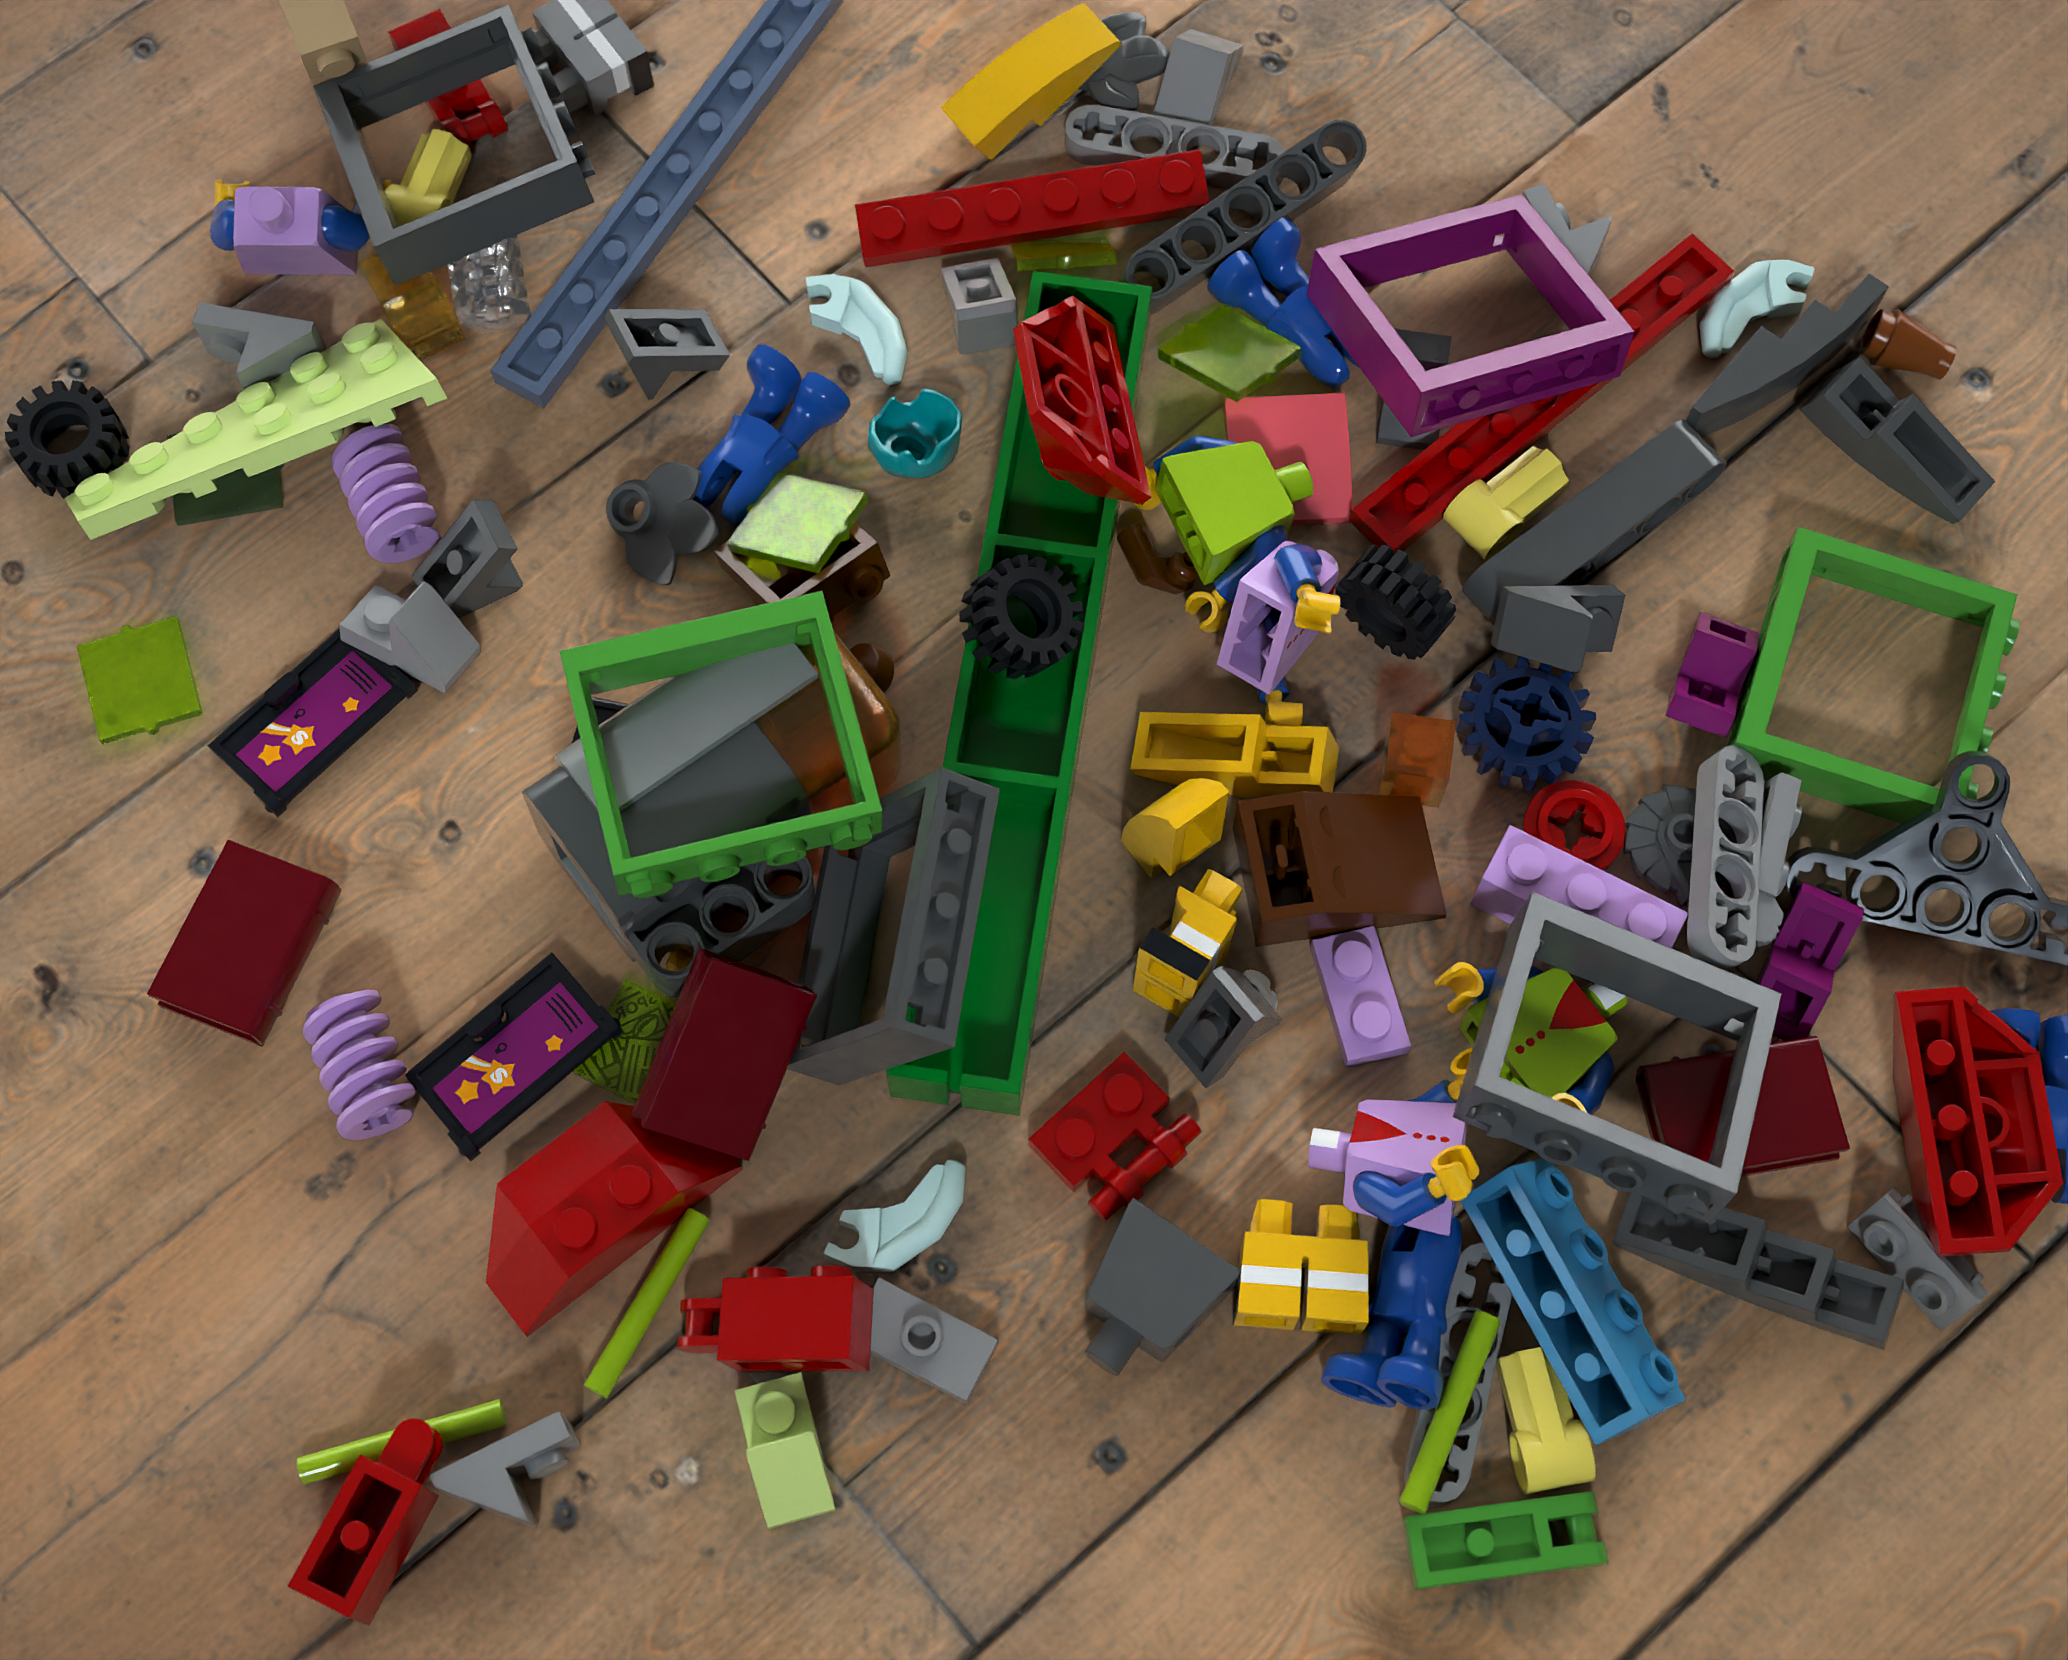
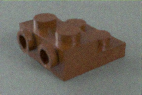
[714,484,891,624]

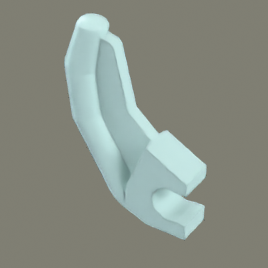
[1700,260,1815,358]
[806,274,908,385]
[823,1159,966,1273]

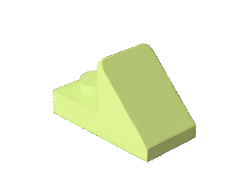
[735,1372,836,1529]

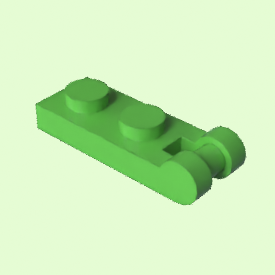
[1402,1492,1609,1591]

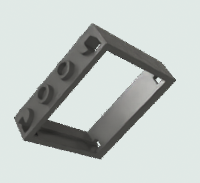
[313,5,595,286]
[787,767,1000,1085]
[1452,891,1781,1223]

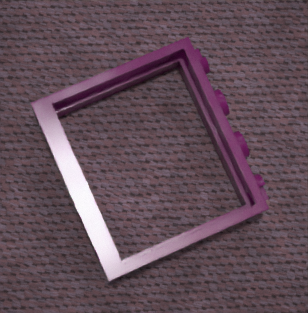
[1306,194,1635,437]

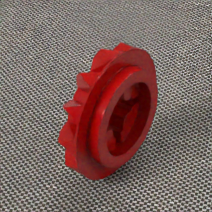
[1523,780,1626,870]

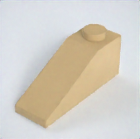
[279,0,366,80]

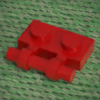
[1028,1052,1202,1222]

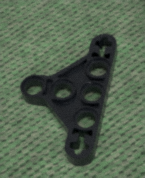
[1785,751,2068,965]

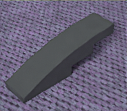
[1686,273,1889,437]
[1613,1192,1904,1350]

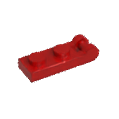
[388,9,509,149]

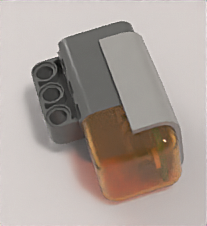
[522,630,902,997]

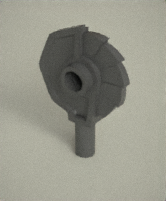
[1624,784,1737,933]

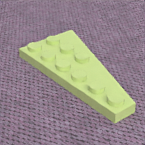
[64,319,448,540]

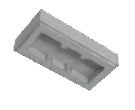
[870,1278,999,1404]

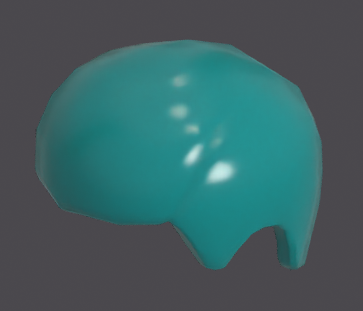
[868,388,962,478]

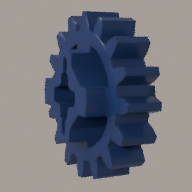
[1455,656,1596,791]

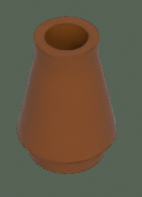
[1859,309,1957,380]

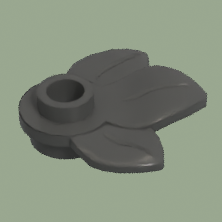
[1078,12,1170,111]
[606,462,719,585]

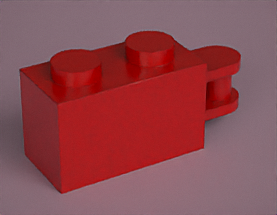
[677,1265,874,1372]
[287,1418,443,1626]

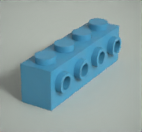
[1461,1158,1686,1445]

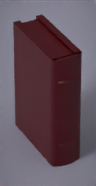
[147,840,341,1047]
[631,947,818,1161]
[1636,1036,1850,1177]

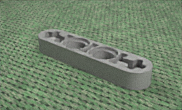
[1065,105,1285,190]
[1687,745,1764,972]
[1403,1242,1512,1507]

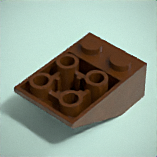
[1233,791,1447,947]

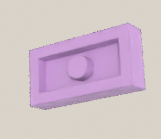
[1310,926,1411,1068]

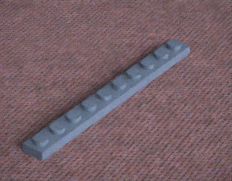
[490,0,844,408]

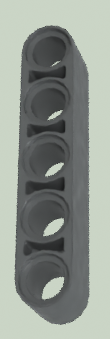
[1118,120,1367,315]
[1462,419,1727,626]

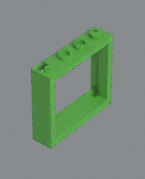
[1727,527,2020,824]
[559,591,883,898]

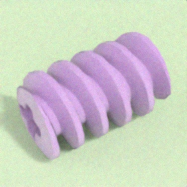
[331,424,440,564]
[302,990,416,1140]

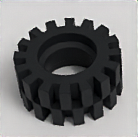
[5,380,130,499]
[1335,545,1456,660]
[959,554,1084,679]

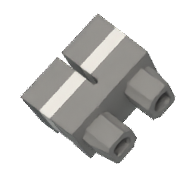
[532,0,654,117]

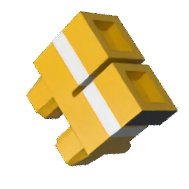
[1132,869,1242,1017]
[1233,1199,1369,1335]

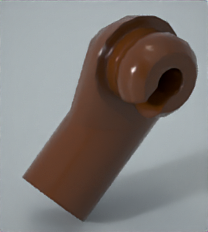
[1117,524,1199,594]

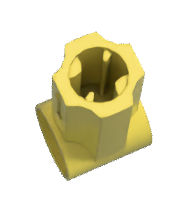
[385,129,472,227]
[1443,446,1570,561]
[1496,1347,1595,1495]

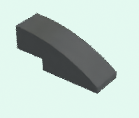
[1799,357,1995,524]

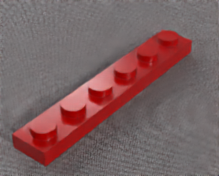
[855,149,1210,268]

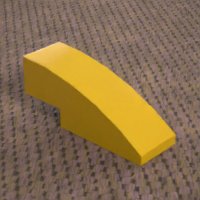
[940,2,1122,160]
[1130,712,1339,798]
[1121,778,1229,879]

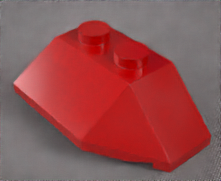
[1013,295,1152,505]
[1893,986,2063,1257]
[486,1101,742,1337]

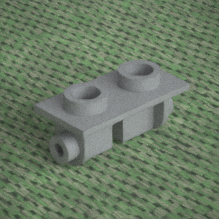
[1847,1188,1989,1331]

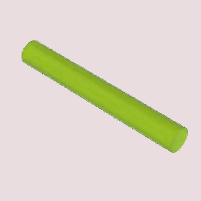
[583,1207,710,1399]
[1399,1310,1501,1514]
[297,1399,507,1485]

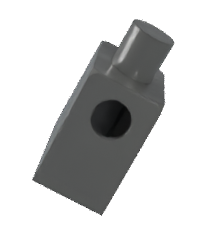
[1084,1198,1241,1376]

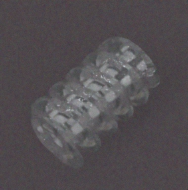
[447,235,531,333]

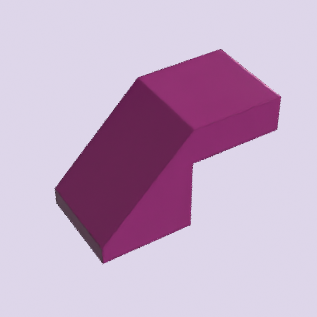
[1665,612,1759,738]
[1756,882,1864,1040]

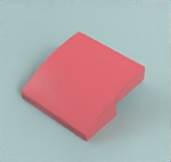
[1223,393,1353,526]

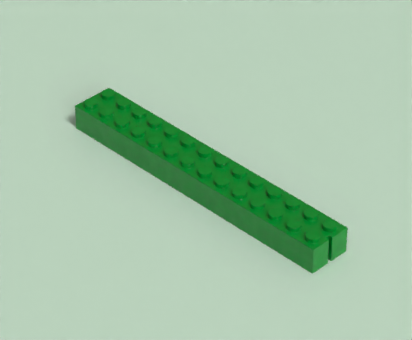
[886,271,1152,1116]

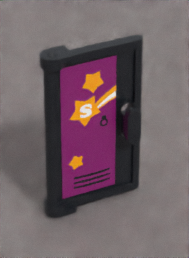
[207,628,418,818]
[404,952,625,1161]

